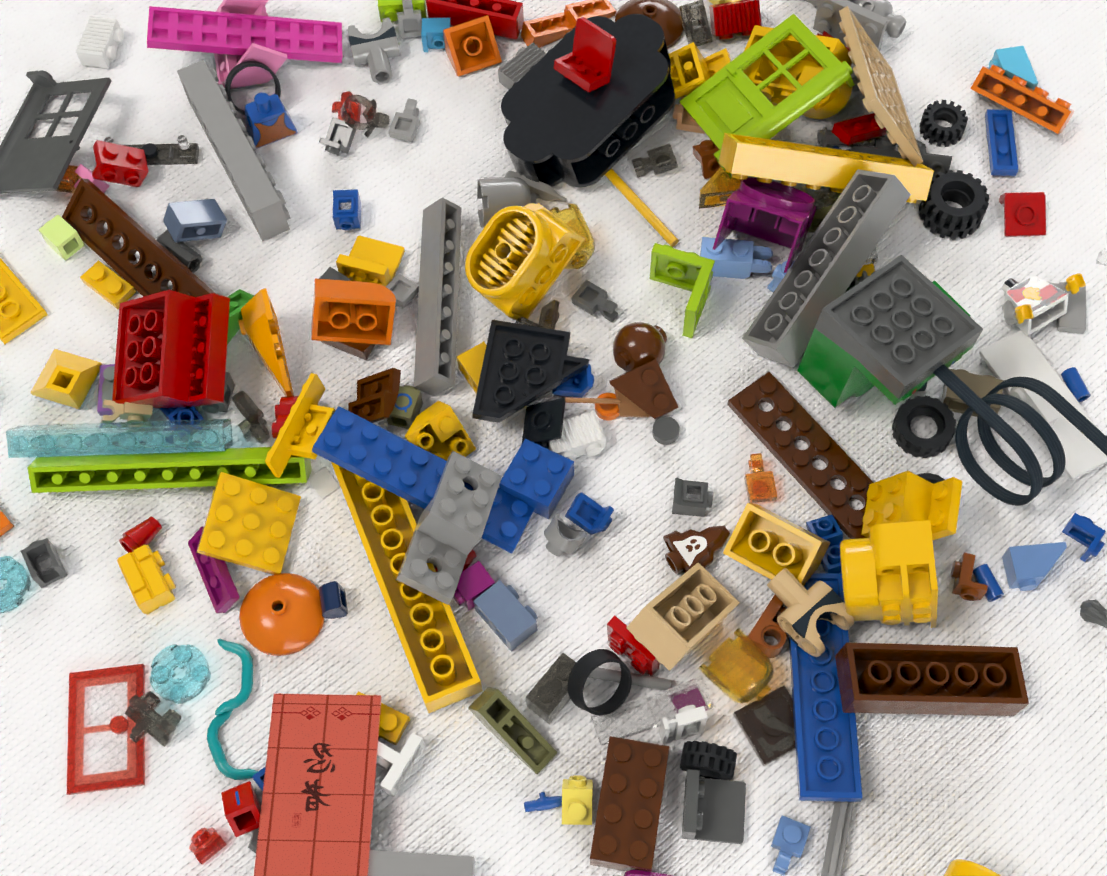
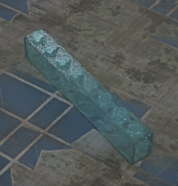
[6,419,233,458]

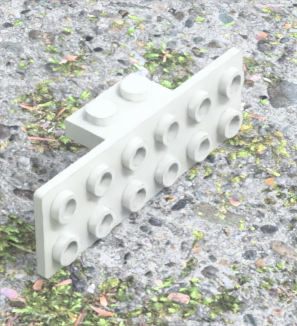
[979,330,1107,480]

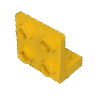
[336,236,405,287]

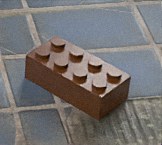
[590,736,670,872]

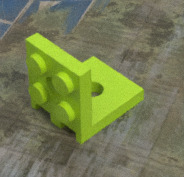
[650,243,715,338]

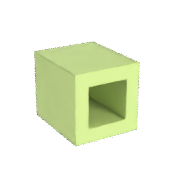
[38,215,85,261]

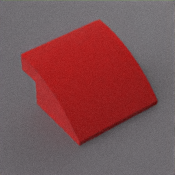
[112,290,230,408]

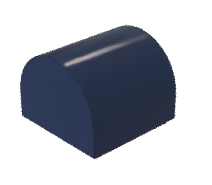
[319,581,348,619]

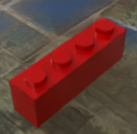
[426,0,524,40]

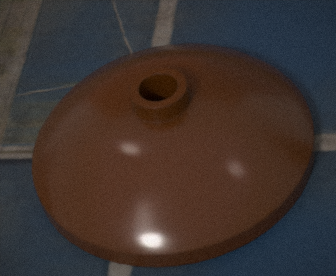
[615,0,684,49]

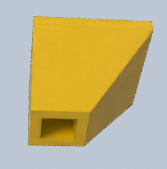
[30,349,102,409]
[405,401,476,461]

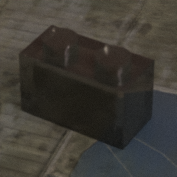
[526,653,576,725]

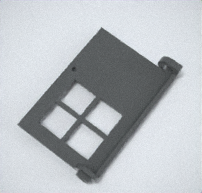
[0,70,112,194]

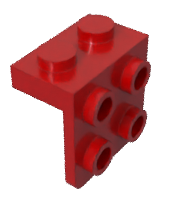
[553,17,616,92]

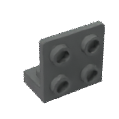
[682,769,746,844]

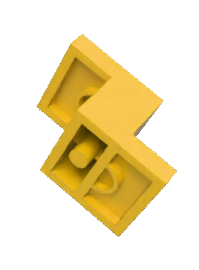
[669,42,732,99]
[861,471,963,541]

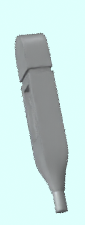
[505,171,567,202]

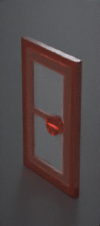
[66,664,145,795]

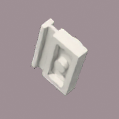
[659,705,708,744]

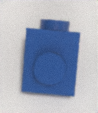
[552,364,594,398]
[565,492,614,535]
[1062,513,1106,562]

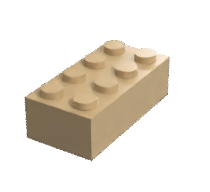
[626,563,740,671]

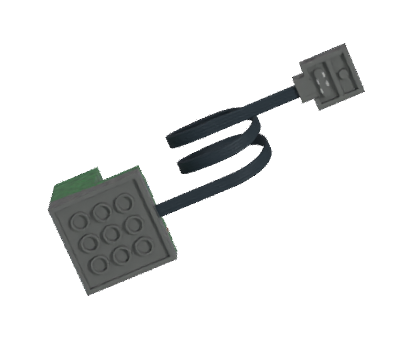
[797,255,1107,506]

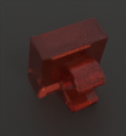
[332,91,362,125]

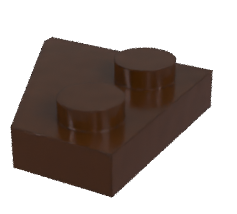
[609,359,679,419]

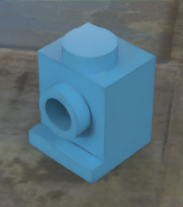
[421,18,451,52]

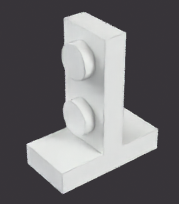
[377,732,425,797]

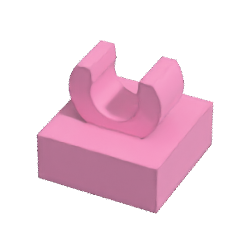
[74,164,109,193]

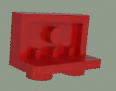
[92,140,149,187]

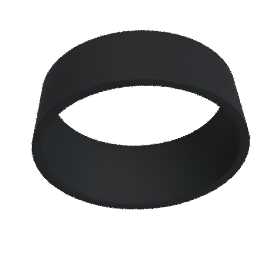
[568,649,632,716]

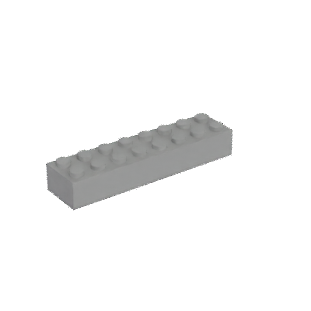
[177,60,290,242]
[742,169,911,367]

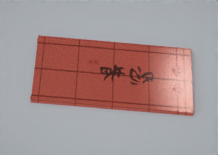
[254,693,382,876]

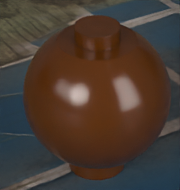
[613,322,667,372]

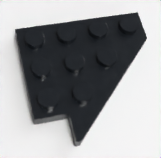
[472,319,589,423]

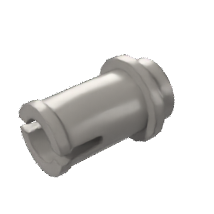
[817,127,847,147]

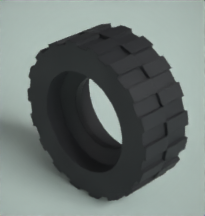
[892,395,956,458]

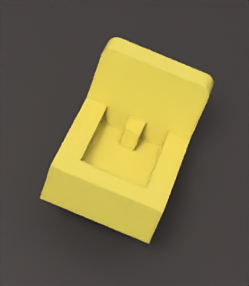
[562,775,593,825]

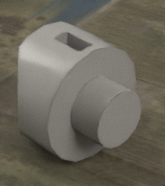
[544,513,587,557]

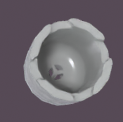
[477,177,536,228]

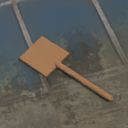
[565,388,650,417]

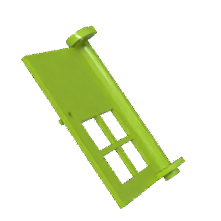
[679,13,855,179]

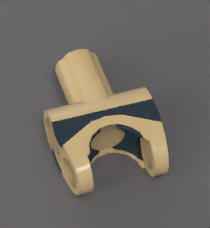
[767,568,854,657]

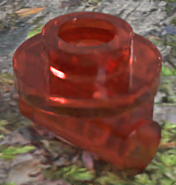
[189,827,227,865]

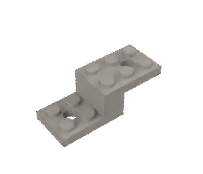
[804,0,888,51]
[396,451,502,605]

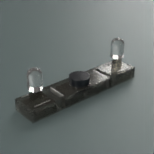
[104,135,199,165]

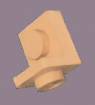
[673,96,705,134]

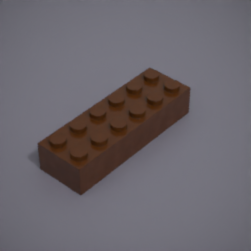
[835,642,1029,716]

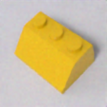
[723,503,830,586]

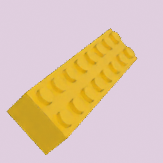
[719,133,934,203]

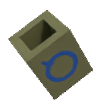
[386,385,423,429]

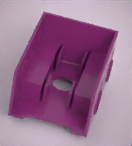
[713,177,817,273]

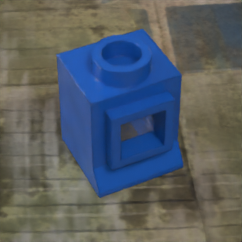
[333,189,361,230]

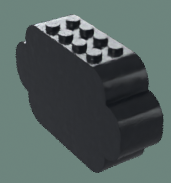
[501,14,675,188]

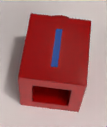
[221,781,262,837]

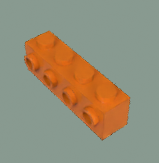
[970,64,1075,134]

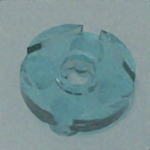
[0,556,31,613]
[150,644,211,704]

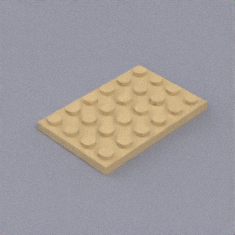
[839,6,923,167]

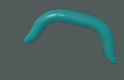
[215,639,253,715]
[207,710,258,780]

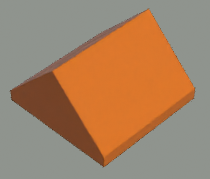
[443,15,502,77]

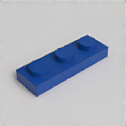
[985,109,1018,176]

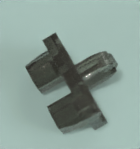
[679,0,713,47]
[125,691,181,747]

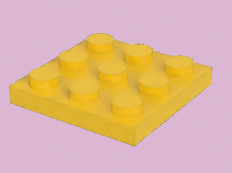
[196,472,301,575]

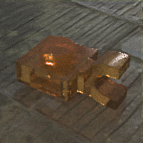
[744,453,778,503]

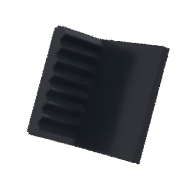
[522,398,566,446]

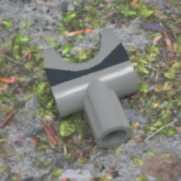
[348,17,401,84]

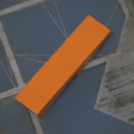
[520,0,616,48]

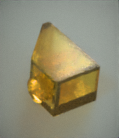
[698,167,748,209]

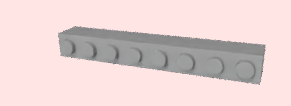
[414,197,462,396]

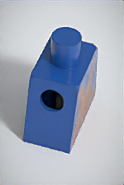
[245,92,298,149]

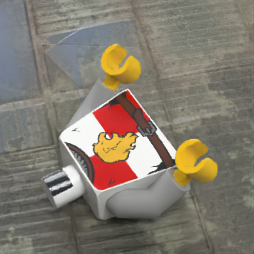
[1002,273,1086,336]

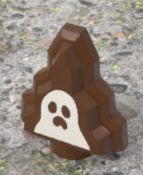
[663,525,730,574]

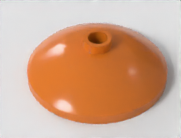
[239,573,325,656]

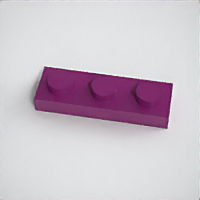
[187,527,240,614]

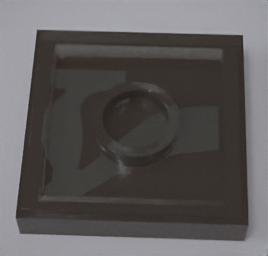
[733,685,795,767]

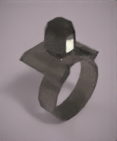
[340,95,390,138]
[231,390,270,444]

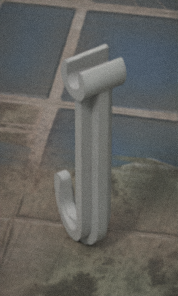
[821,801,864,876]

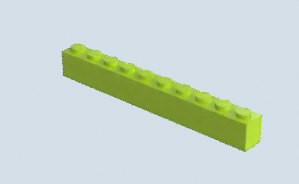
[27,447,312,493]

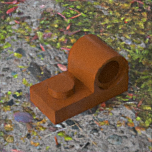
[745,595,787,658]

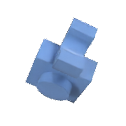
[771,815,811,876]

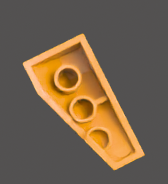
[238,288,294,396]

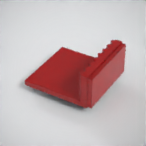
[999,192,1046,236]

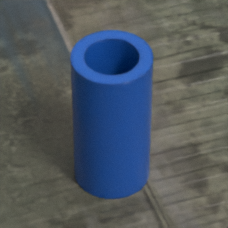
[1061,367,1091,402]
[973,564,1004,602]

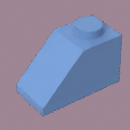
[1002,542,1067,591]

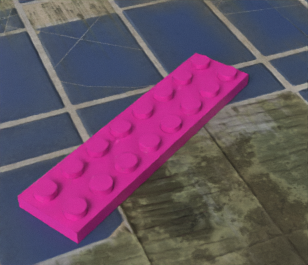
[147,6,343,63]

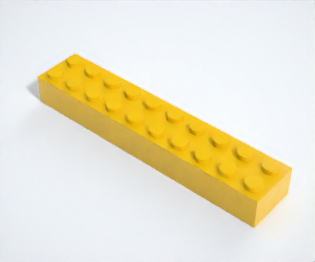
[331,462,483,714]

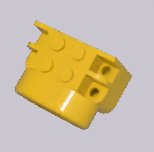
[743,25,852,119]
[465,203,585,323]
[840,520,938,628]

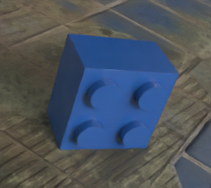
[499,439,574,519]

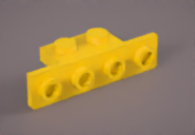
[265,373,336,478]

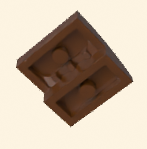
[348,368,401,423]

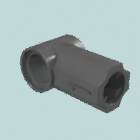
[156,229,202,273]

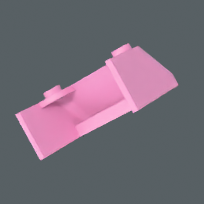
[214,0,287,89]

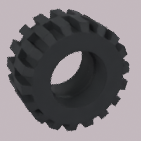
[919,170,990,240]

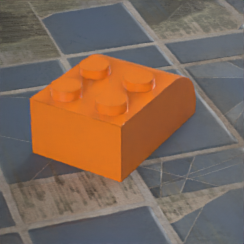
[311,278,396,345]

